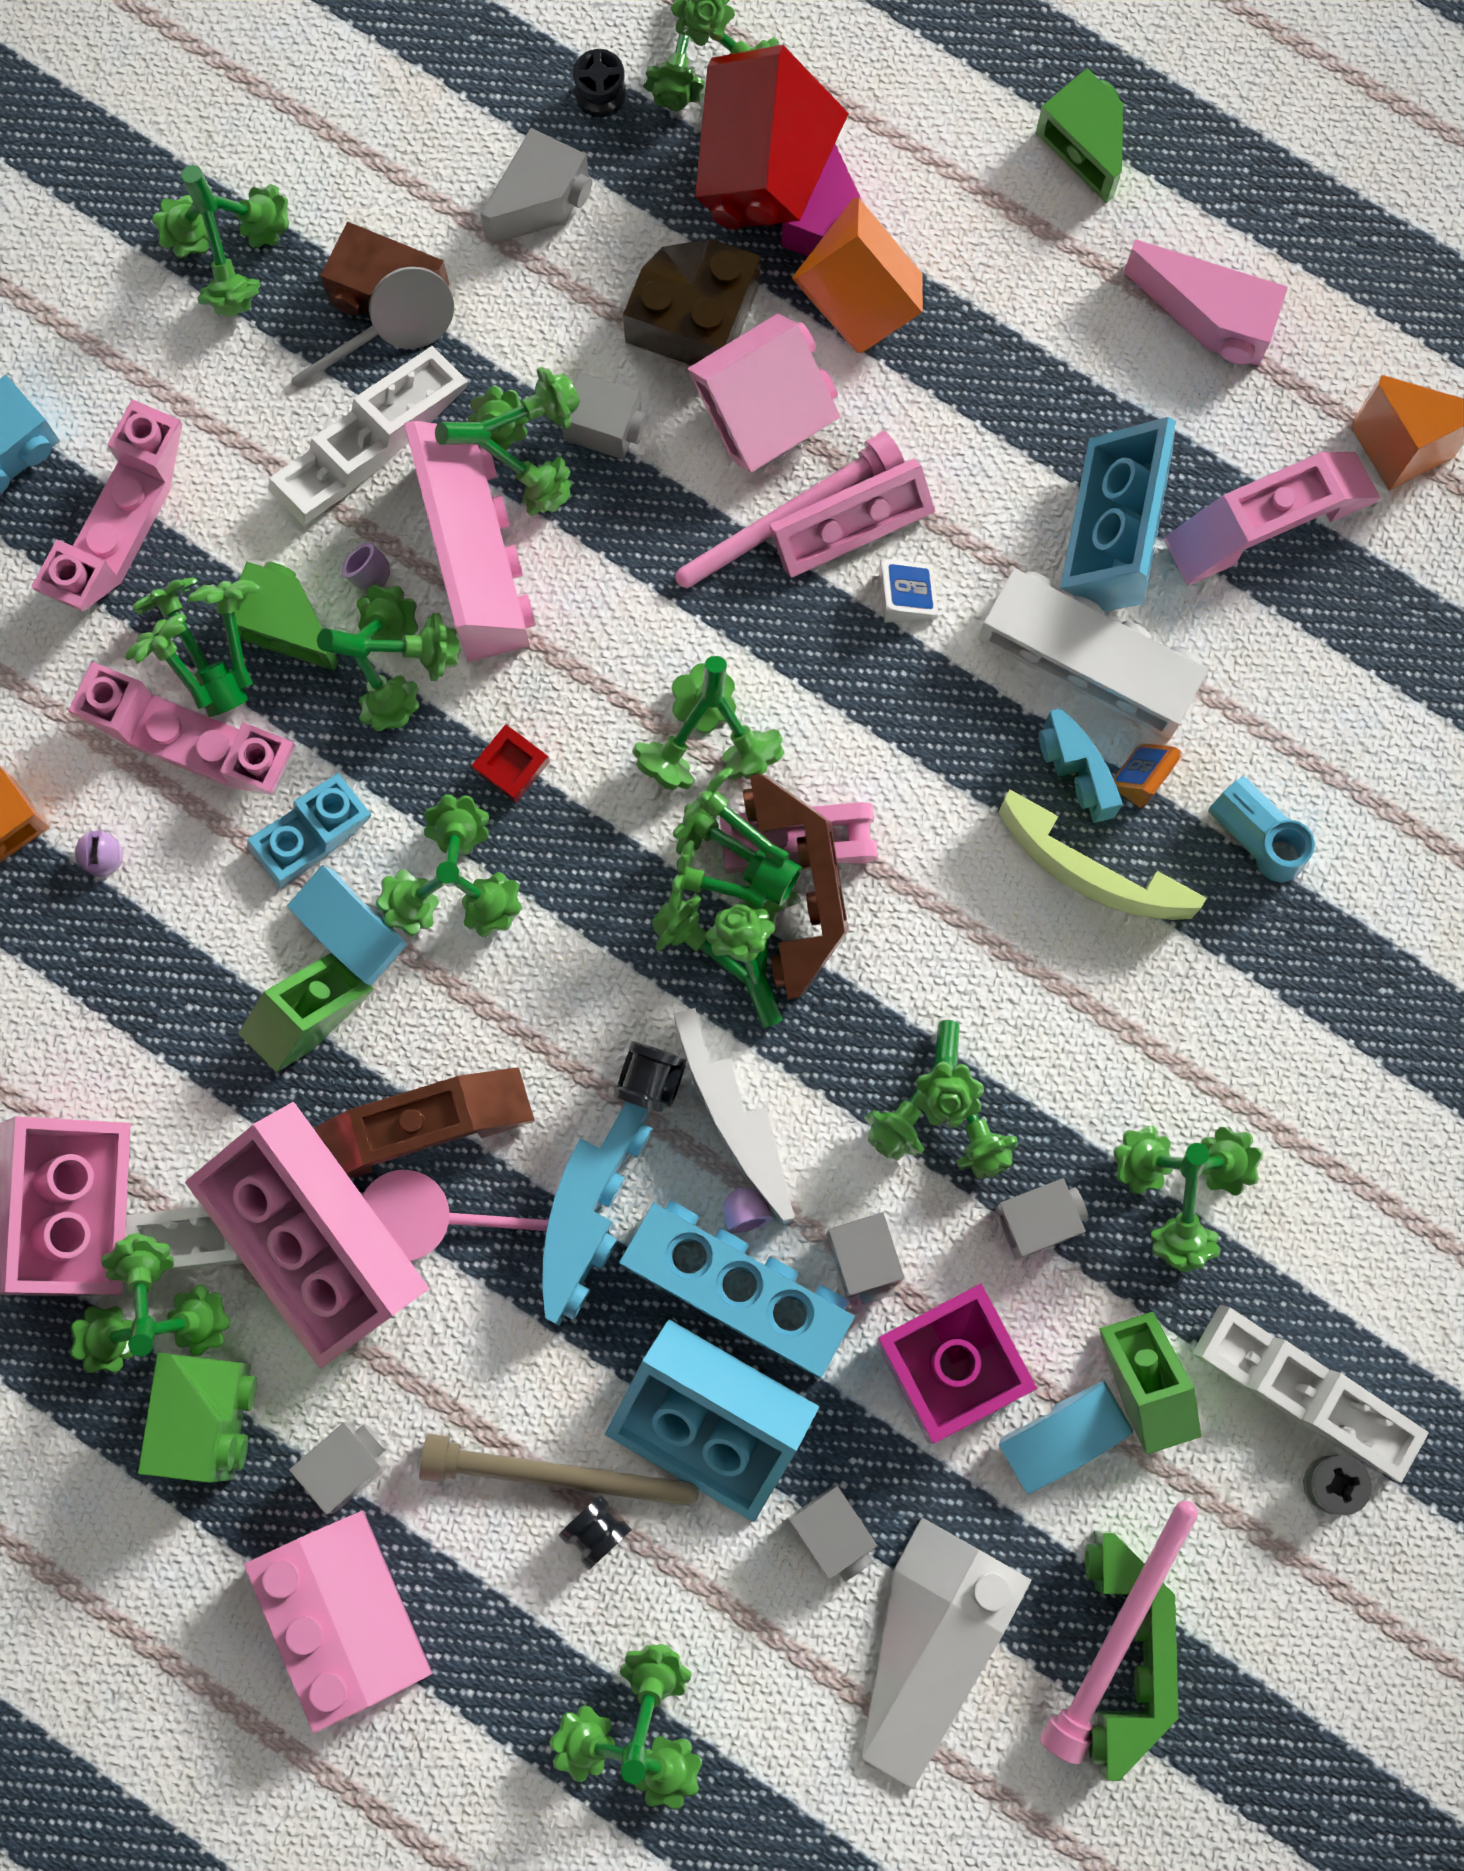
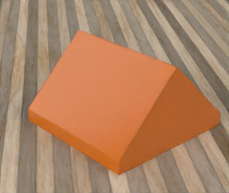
[792,198,923,353]
[1351,375,1464,491]

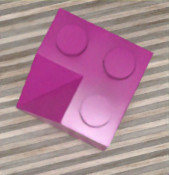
[874,1283,1037,1444]

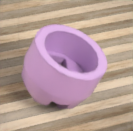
[342,543,390,590]
[75,830,123,877]
[723,1187,772,1234]

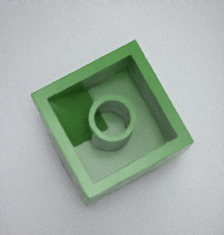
[138,1353,257,1483]

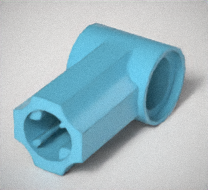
[1208,775,1315,883]

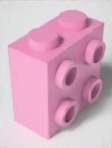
[687,313,841,473]

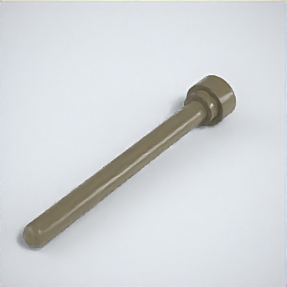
[419,1433,699,1506]

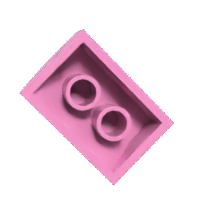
[0,1116,131,1296]
[244,1510,432,1733]

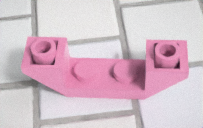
[31,399,182,612]
[1163,452,1381,586]
[68,661,295,795]

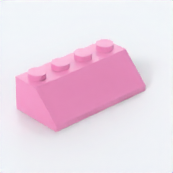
[404,421,536,662]
[185,1102,430,1369]

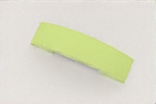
[998,790,1207,920]

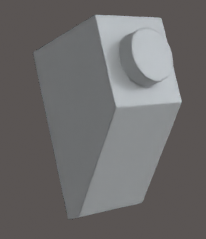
[481,128,592,243]

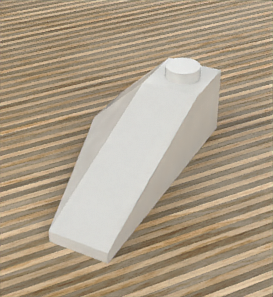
[861,1517,1031,1789]

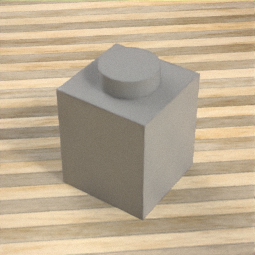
[562,372,647,460]
[994,1178,1088,1261]
[826,1212,905,1305]
[289,1422,389,1515]
[788,1485,878,1582]

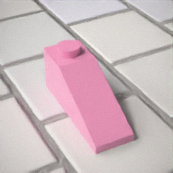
[1124,239,1288,366]

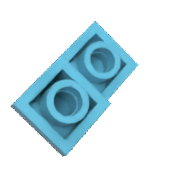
[1039,708,1123,823]
[247,772,371,889]
[287,864,407,986]
[998,1380,1134,1495]

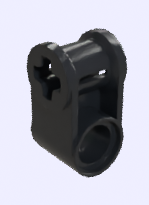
[613,1041,687,1112]

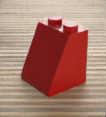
[695,45,849,229]

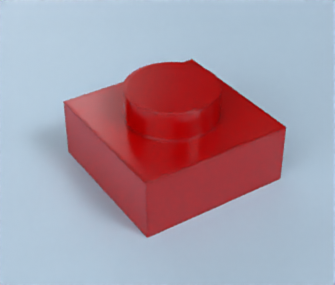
[472,724,550,804]

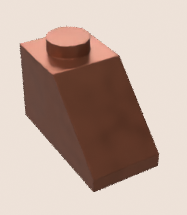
[320,221,450,316]

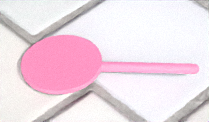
[362,1170,549,1261]

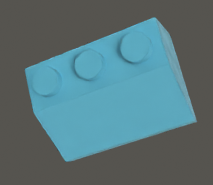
[1060,417,1176,612]
[604,1319,819,1522]

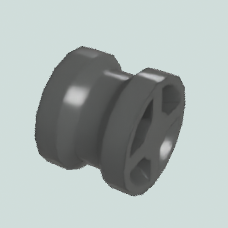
[1303,1455,1372,1515]

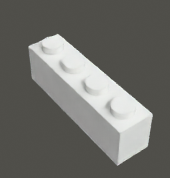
[978,568,1209,740]

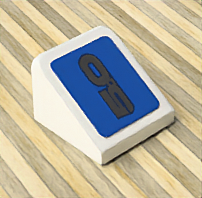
[879,559,938,623]

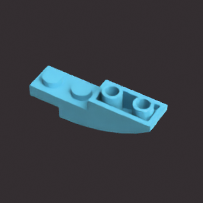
[542,1102,653,1326]

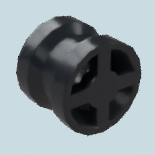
[573,49,626,118]
[558,1495,632,1570]

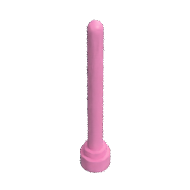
[675,430,905,588]
[1039,1501,1198,1764]

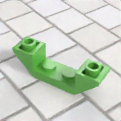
[1085,1530,1179,1781]

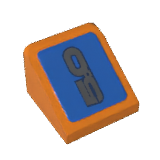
[1113,743,1182,808]

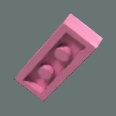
[768,458,935,578]

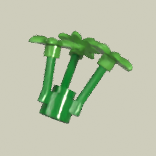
[125,577,261,717]
[669,768,802,913]

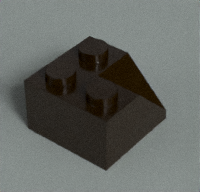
[623,239,760,366]

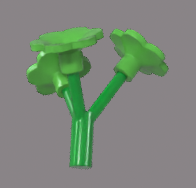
[632,656,784,790]

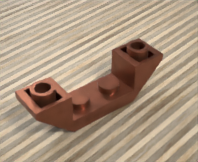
[743,774,849,999]
[313,1067,535,1179]

